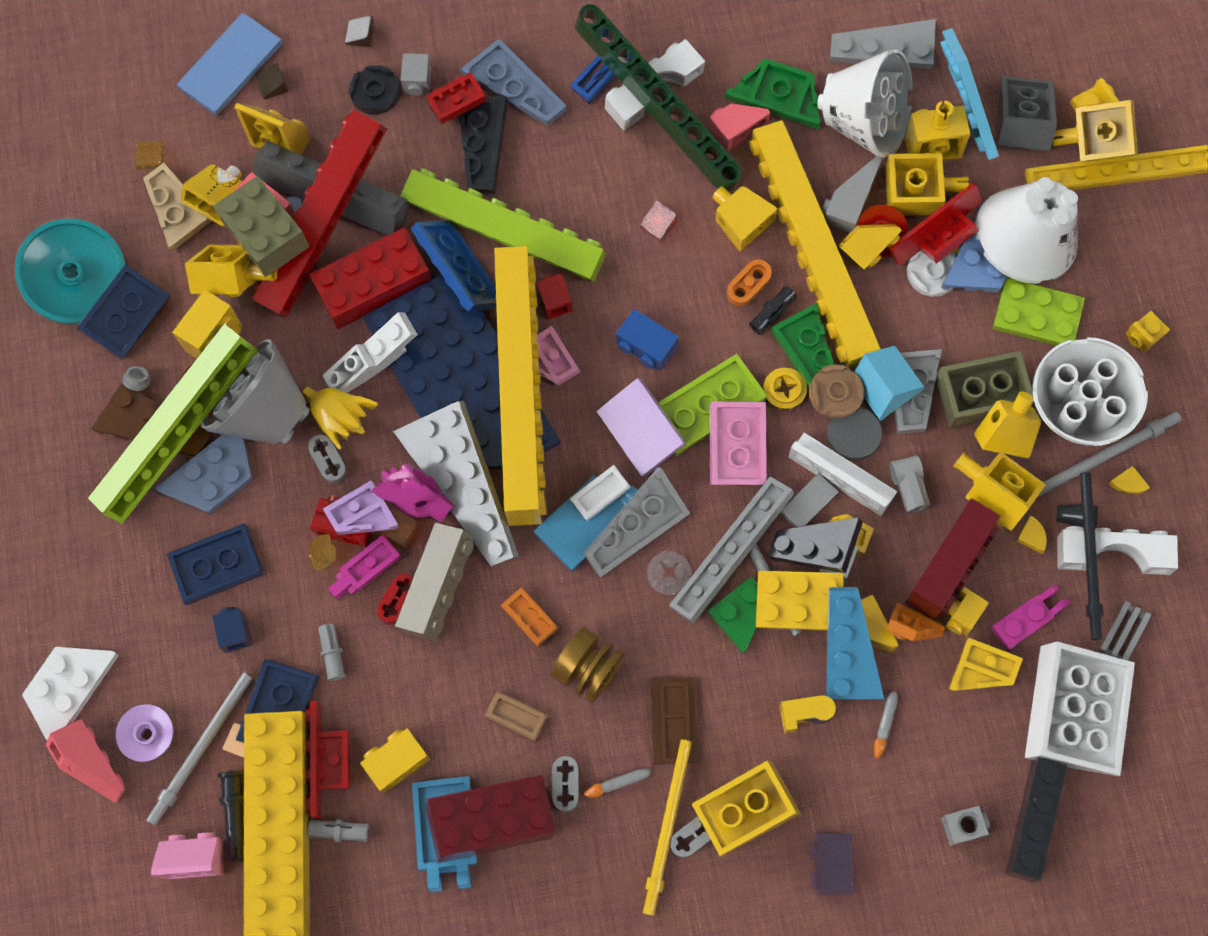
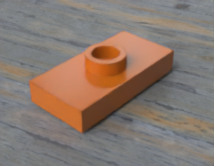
[501,587,559,648]

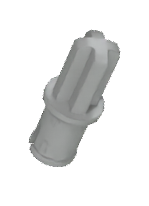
[318,624,346,681]

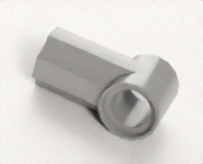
[889,455,931,513]

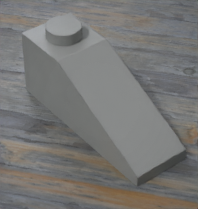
[822,156,883,234]

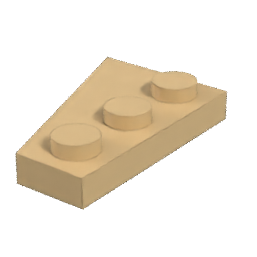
[143,163,212,252]

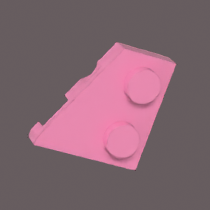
[537,326,581,386]

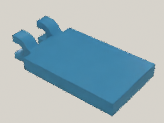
[534,476,638,572]
[412,776,478,893]

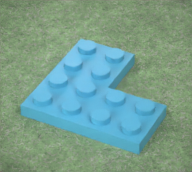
[940,28,999,160]

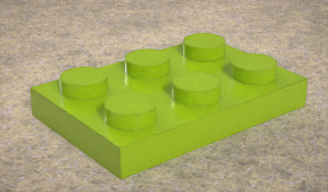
[992,278,1085,346]

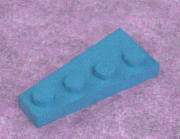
[826,587,884,699]

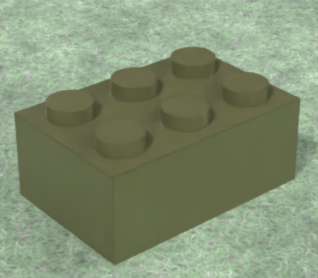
[213,176,310,277]
[936,351,1035,428]

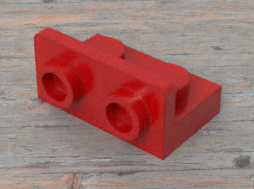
[426,72,487,125]

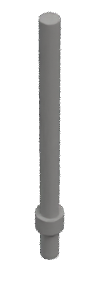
[1038,412,1182,496]
[146,673,253,826]

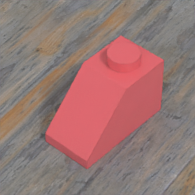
[709,104,770,152]

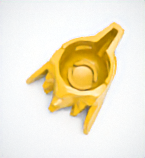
[302,386,378,450]

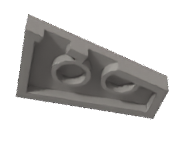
[894,349,942,434]

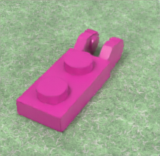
[991,584,1071,651]

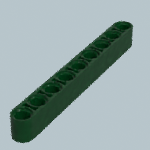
[575,4,742,191]

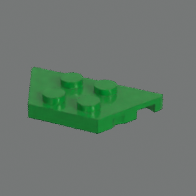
[725,58,821,130]

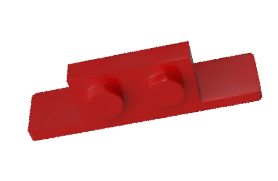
[890,183,982,266]
[305,701,350,820]

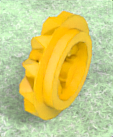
[763,368,807,410]

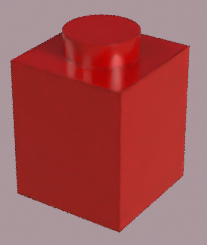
[536,274,573,320]

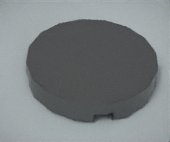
[827,407,882,461]

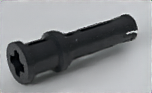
[217,770,244,861]

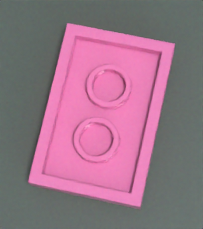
[710,402,767,485]

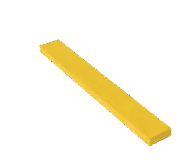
[1025,145,1208,190]

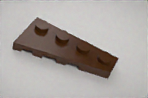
[91,384,214,457]

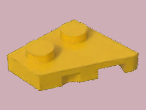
[949,638,1023,691]

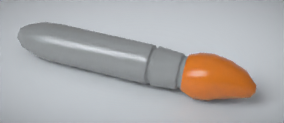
[874,691,898,759]
[583,769,651,798]

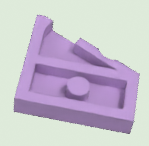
[323,481,399,535]

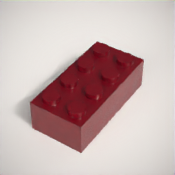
[905,498,1001,620]
[425,775,556,864]

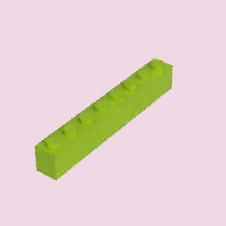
[401,168,607,283]
[88,324,258,524]

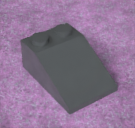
[997,76,1057,151]

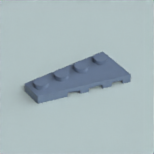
[460,39,567,126]

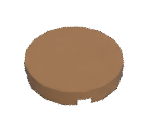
[809,365,864,419]

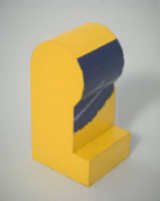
[779,696,836,734]

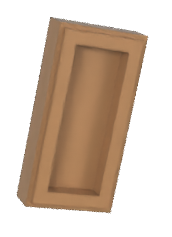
[484,691,548,742]

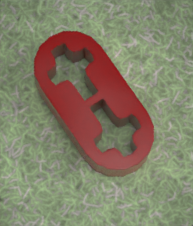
[377,574,413,625]

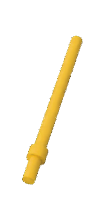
[643,739,692,916]

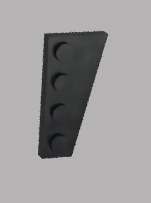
[459,96,508,194]

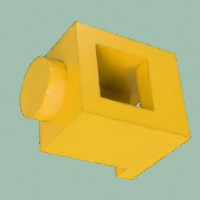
[946,587,989,636]

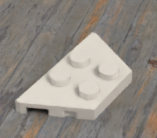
[22,647,119,740]

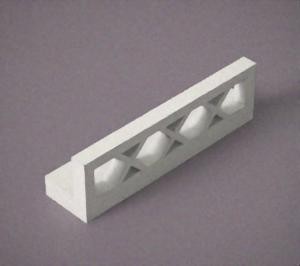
[788,433,897,516]

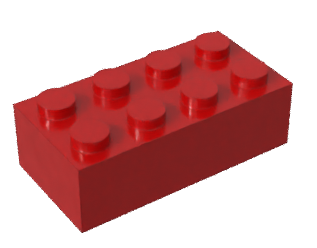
[309,227,431,330]

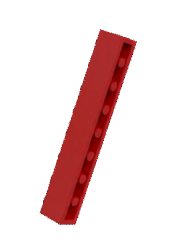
[252,109,387,317]

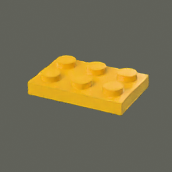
[756,571,844,631]

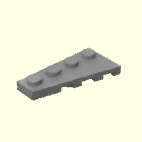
[583,467,690,577]

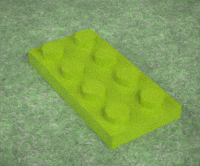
[658,354,768,456]

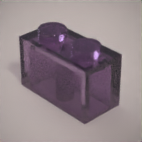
[809,833,854,896]

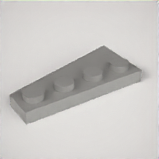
[830,19,936,69]

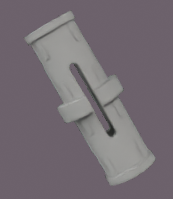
[308,819,369,843]

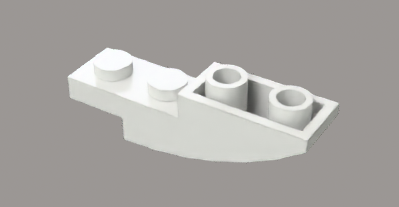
[322,312,417,393]

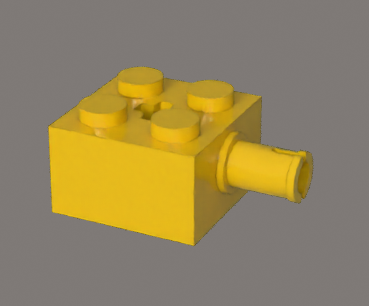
[1053,100,1138,161]
[904,101,970,161]
[885,153,969,216]
[185,245,277,298]
[953,453,1046,531]

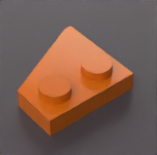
[886,602,947,641]

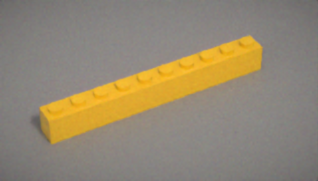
[749,120,881,370]

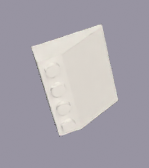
[1025,642,1135,776]

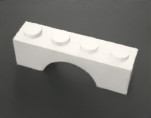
[605,39,705,131]
[1057,526,1178,575]

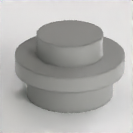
[123,366,151,391]

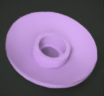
[116,704,174,762]

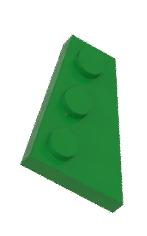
[771,303,834,388]

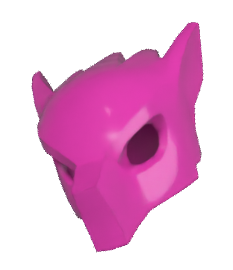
[372,464,454,522]

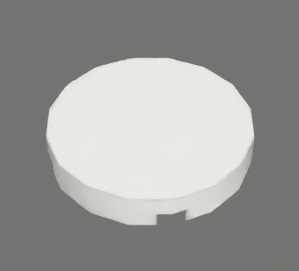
[907,251,956,297]

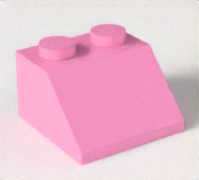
[151,833,224,880]

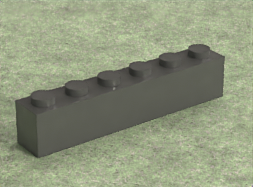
[254,141,407,235]

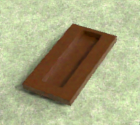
[651,677,699,764]

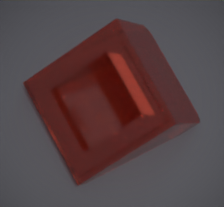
[640,200,677,241]

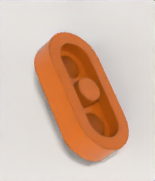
[727,260,772,307]

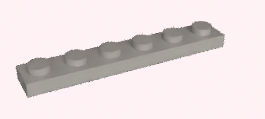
[669,476,794,624]

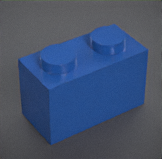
[616,309,679,371]

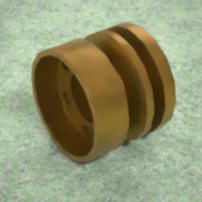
[551,626,625,703]

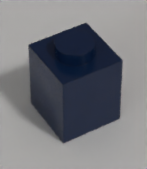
[212,607,253,653]

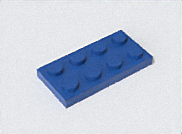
[411,221,497,312]

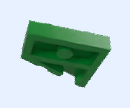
[708,576,758,655]

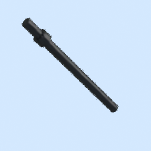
[1080,472,1104,640]

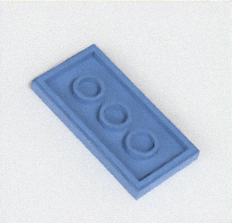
[176,13,283,116]

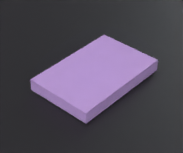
[597,378,686,477]

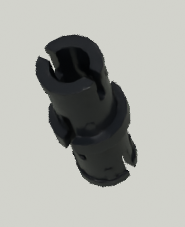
[749,286,797,335]

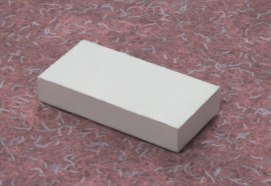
[570,465,631,522]

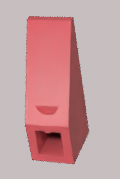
[46,719,125,803]

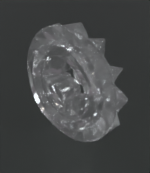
[647,551,692,595]

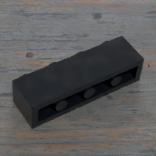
[1005,757,1067,883]

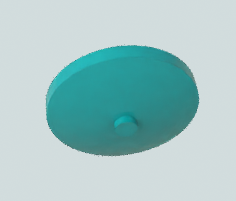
[15,218,125,325]

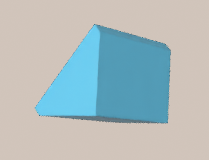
[854,346,925,421]

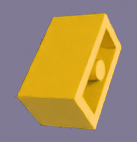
[360,728,430,794]

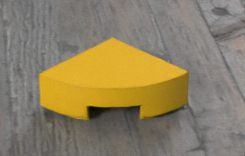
[1109,466,1150,495]
[1017,515,1047,554]

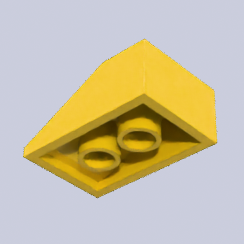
[234,103,310,155]
[692,761,801,856]

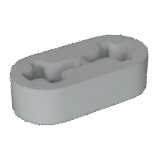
[308,435,347,484]
[552,756,579,813]
[670,816,711,858]

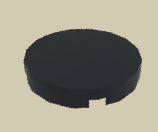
[349,65,401,115]

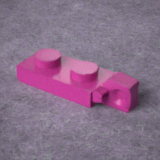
[328,535,402,600]

